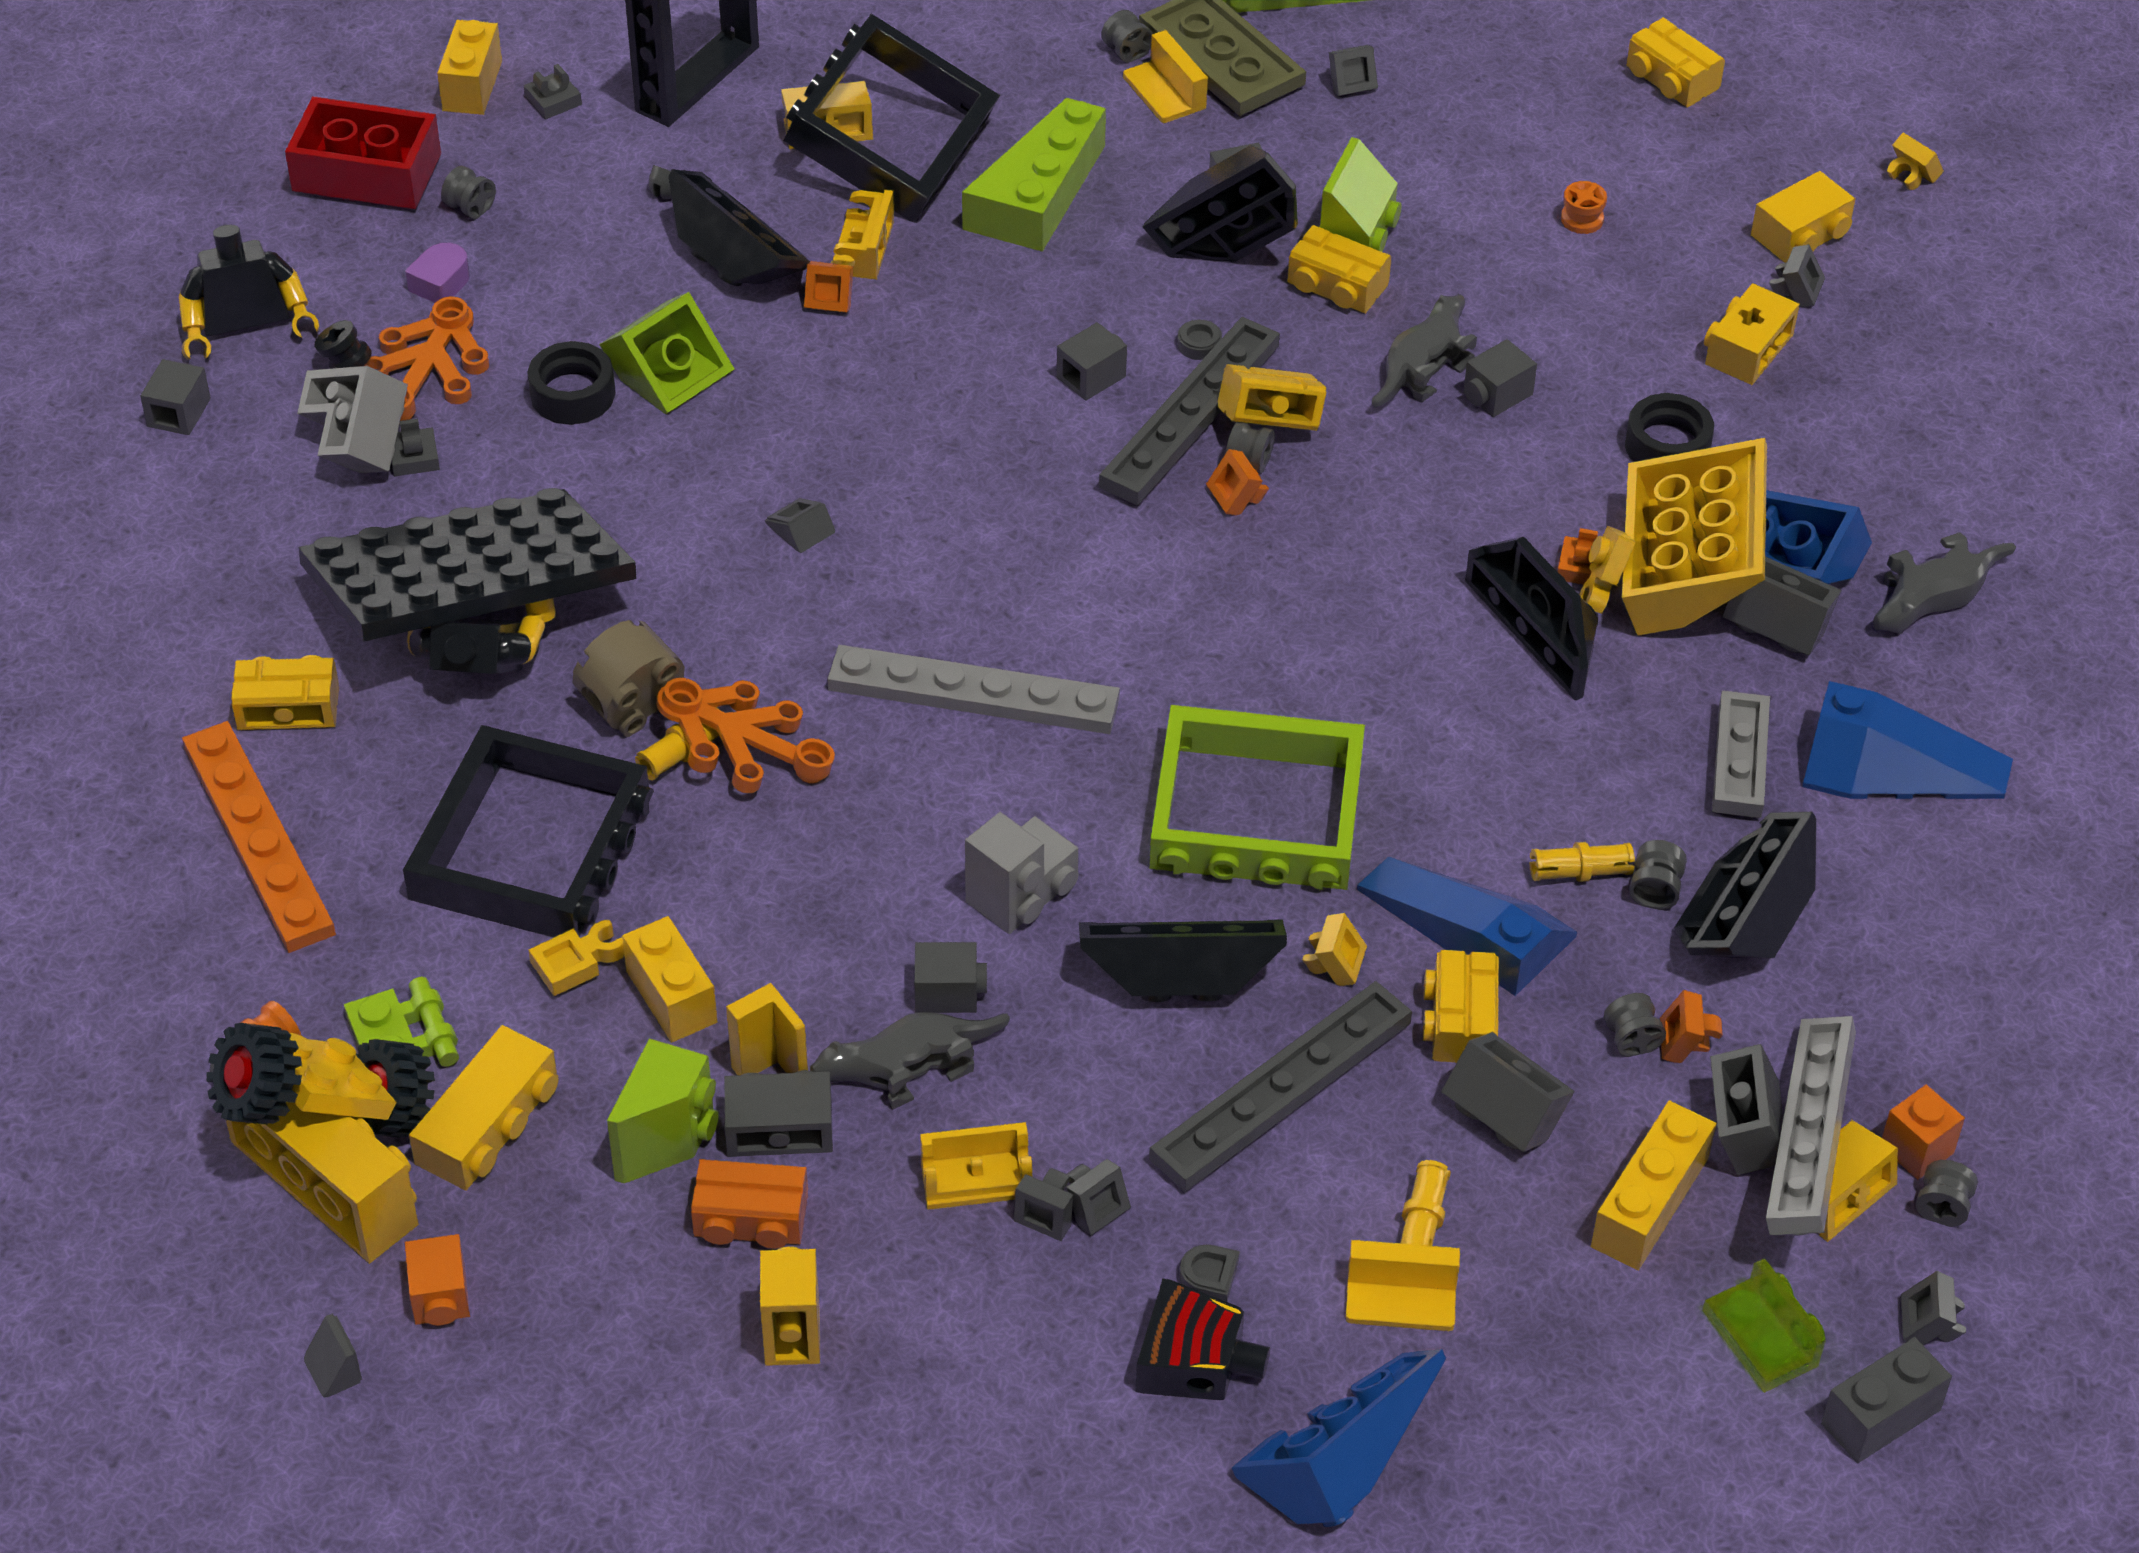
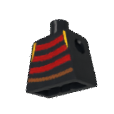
[1135,1278,1271,1400]

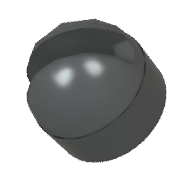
[648,165,672,200]

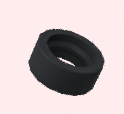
[527,341,616,425]
[1625,393,1714,462]

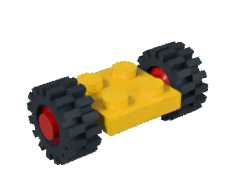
[206,1023,435,1138]

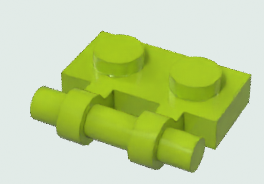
[344,977,459,1067]

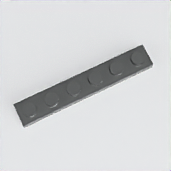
[1099,317,1280,506]
[1149,981,1412,1192]

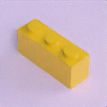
[409,1025,559,1191]
[1591,1100,1717,1271]

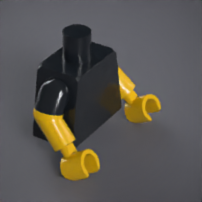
[179,225,320,360]
[407,598,556,674]

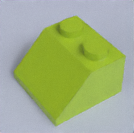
[1320,137,1402,252]
[599,292,735,414]
[607,1038,719,1184]

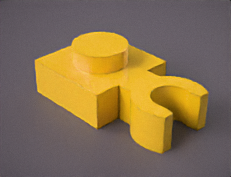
[1579,526,1636,614]
[528,920,624,996]

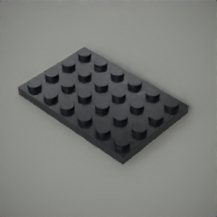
[298,488,637,642]

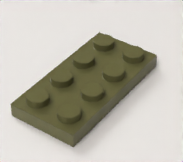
[1139,0,1306,116]

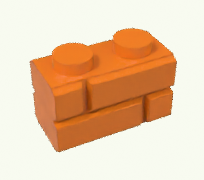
[691,1159,808,1249]

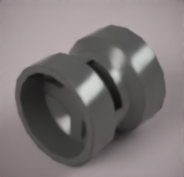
[1629,840,1687,910]

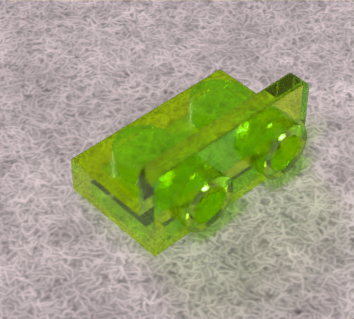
[1702,1258,1826,1393]

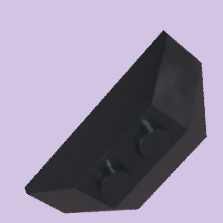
[1142,145,1298,262]
[668,169,810,286]
[1465,536,1598,701]
[1674,811,1816,959]
[1079,919,1287,1002]

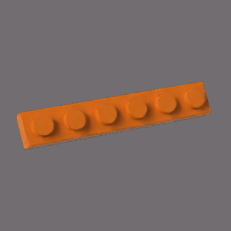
[182,721,336,953]

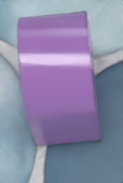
[405,243,469,303]

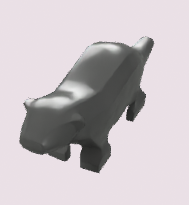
[1372,294,1477,408]
[1873,532,2016,635]
[810,1012,1010,1110]

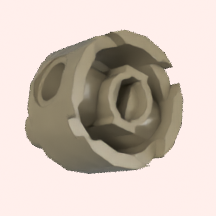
[572,620,685,737]

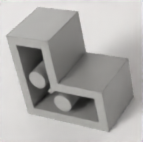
[297,366,408,473]
[965,812,1079,934]

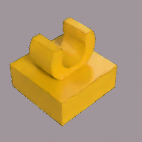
[1887,132,1944,190]
[1302,913,1367,986]

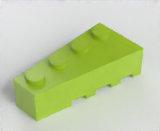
[962,98,1106,252]

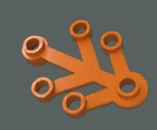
[364,296,489,421]
[656,678,835,793]

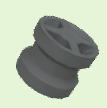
[1101,10,1153,63]
[441,165,496,219]
[1226,422,1275,474]
[1603,993,1666,1057]
[1915,1160,1978,1227]

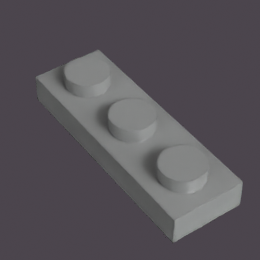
[1712,690,1770,818]

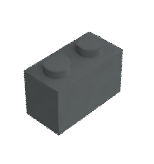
[1723,556,1842,656]
[1441,1032,1575,1152]
[1710,1044,1784,1175]
[724,1070,833,1157]
[1821,1337,1952,1463]

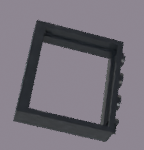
[625,0,759,127]
[783,13,1000,223]
[403,725,654,938]

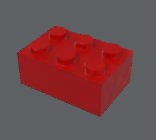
[285,96,441,209]

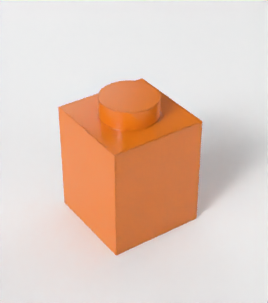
[1882,1084,1965,1180]
[405,1234,470,1326]

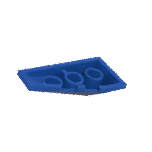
[1765,490,1872,584]
[1802,681,2013,799]
[1357,856,1577,996]
[1232,1349,1447,1527]

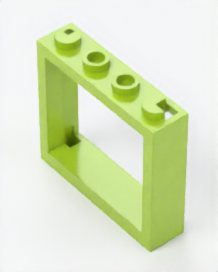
[1149,705,1365,890]

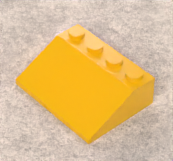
[1622,438,1767,636]

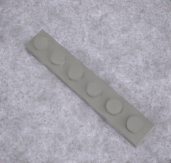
[828,645,1120,734]
[1766,1016,1856,1235]

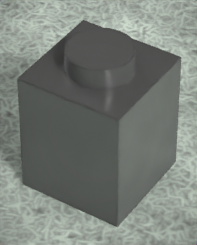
[1056,322,1127,401]
[1463,339,1537,417]
[140,359,211,435]
[914,942,987,1013]

